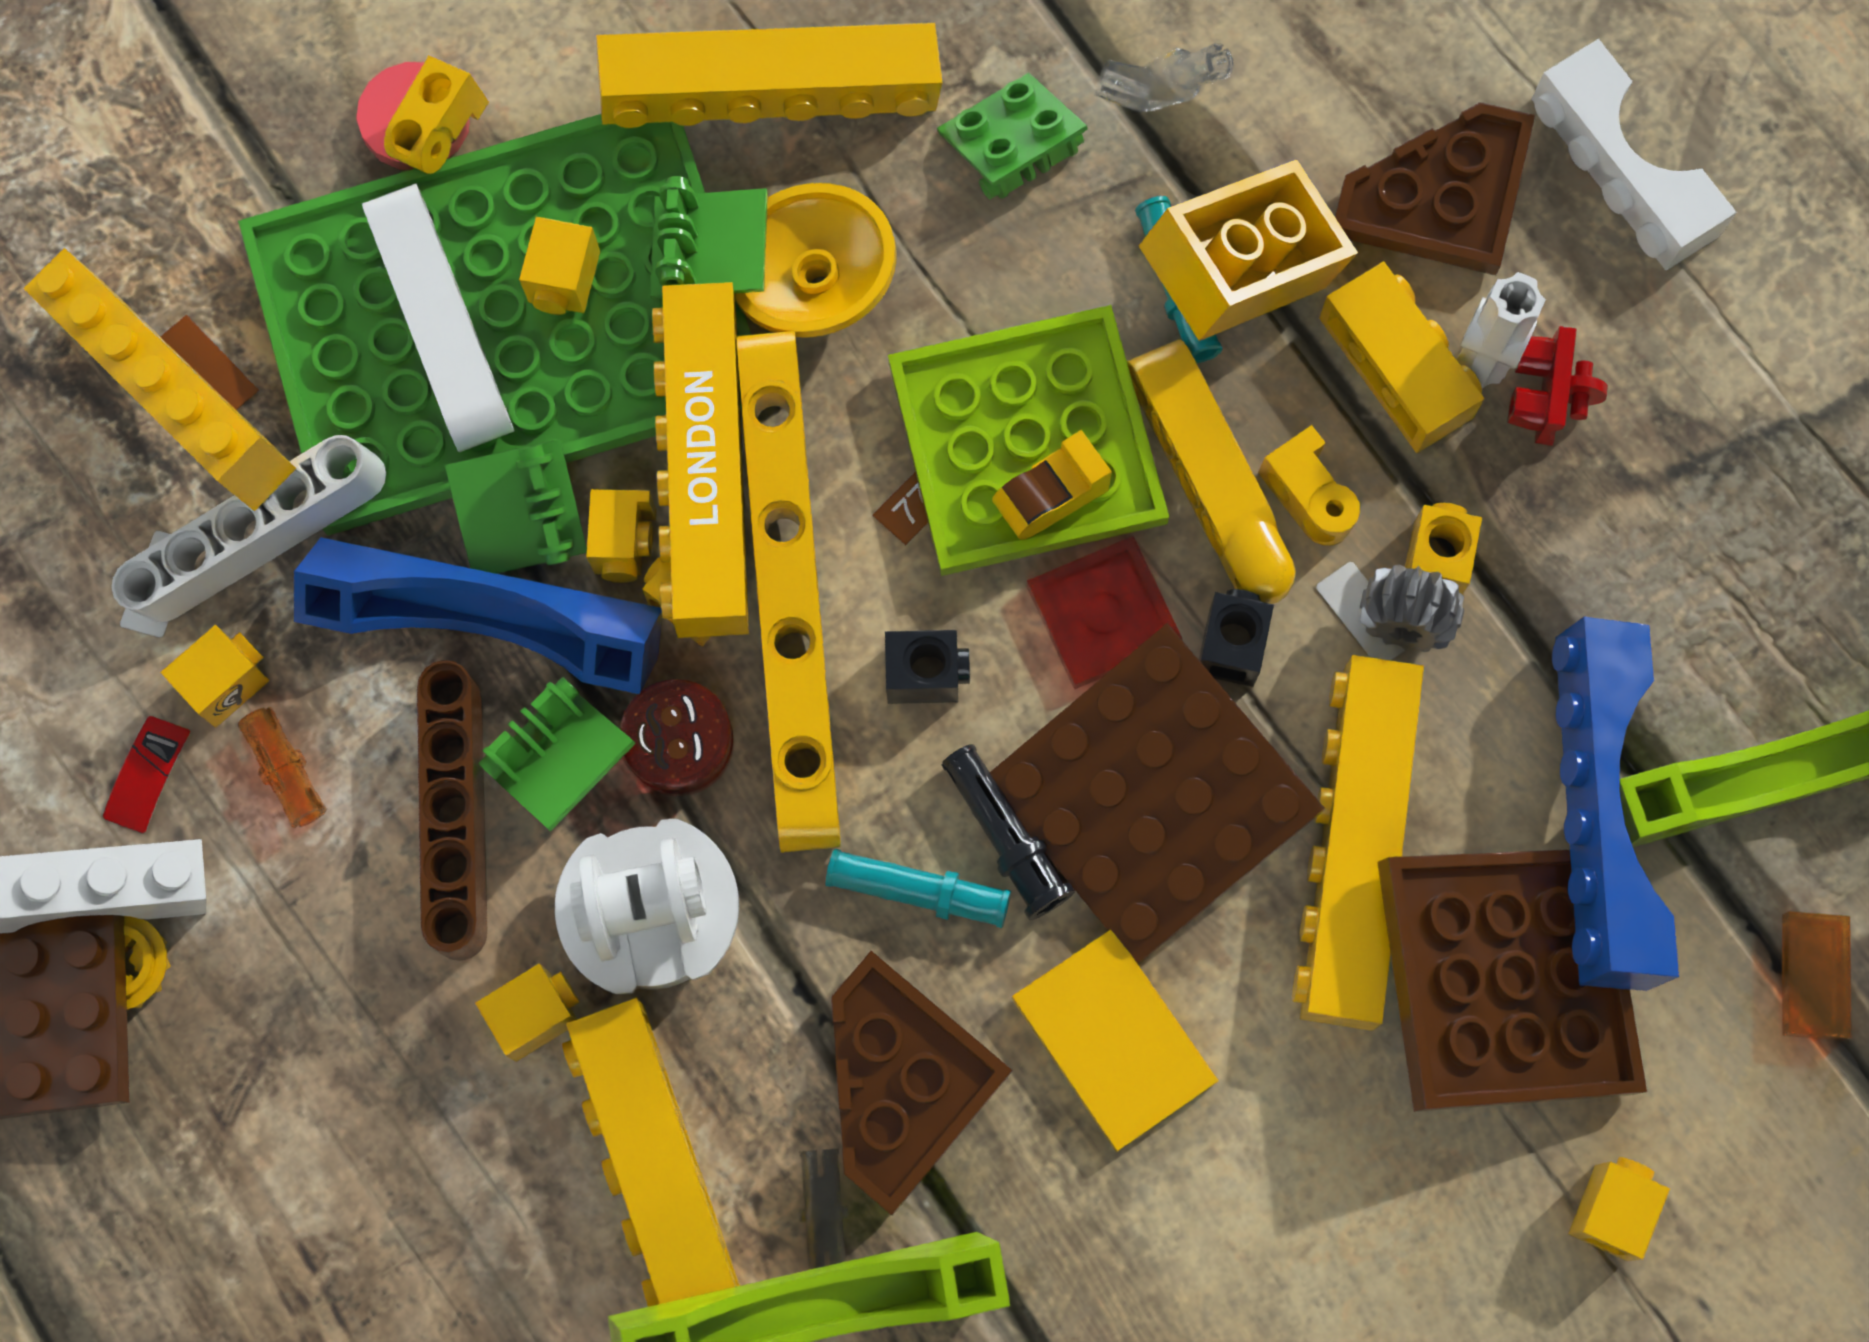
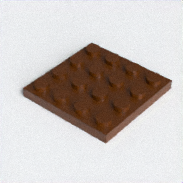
[989,623,1326,965]
[1377,849,1647,1112]
[0,915,130,1119]

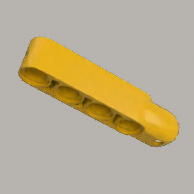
[1127,339,1296,604]

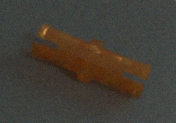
[238,707,327,828]

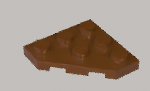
[1334,102,1535,276]
[831,951,1012,1216]

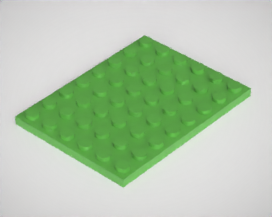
[238,114,751,536]

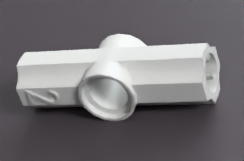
[1457,272,1546,389]

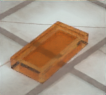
[1782,911,1852,1041]

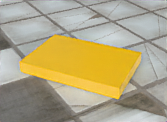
[1011,929,1219,1152]

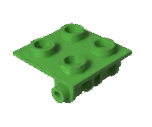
[937,73,1088,200]
[650,176,768,299]
[445,439,587,574]
[478,677,636,831]

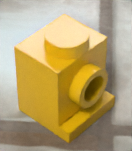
[586,489,656,583]

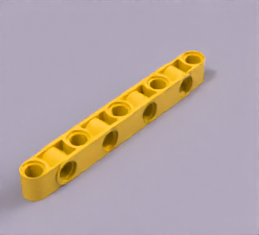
[736,331,841,853]

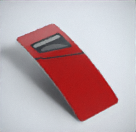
[103,716,190,833]

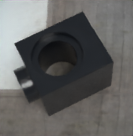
[1199,589,1274,687]
[885,630,970,704]

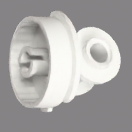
[555,819,739,995]

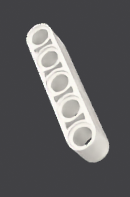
[362,184,514,453]
[112,435,386,622]

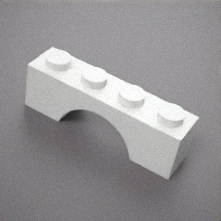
[1532,39,1737,271]
[0,839,206,933]

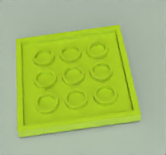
[888,305,1169,576]

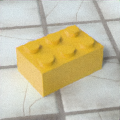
[1139,159,1358,341]

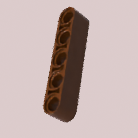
[417,660,488,961]

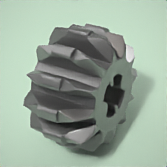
[1359,564,1464,652]

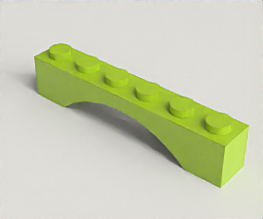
[1619,710,1869,847]
[607,1232,1010,1342]

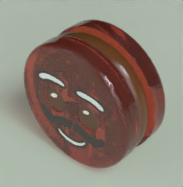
[620,679,734,796]

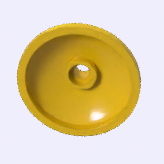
[734,183,897,338]

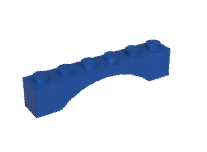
[294,537,662,694]
[1552,617,1679,991]

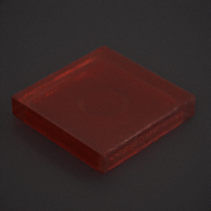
[1026,536,1183,690]

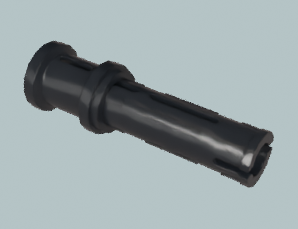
[941,744,1075,920]

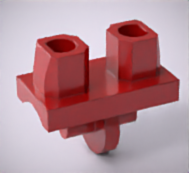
[1507,326,1608,446]

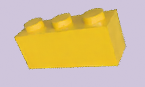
[1319,261,1485,454]

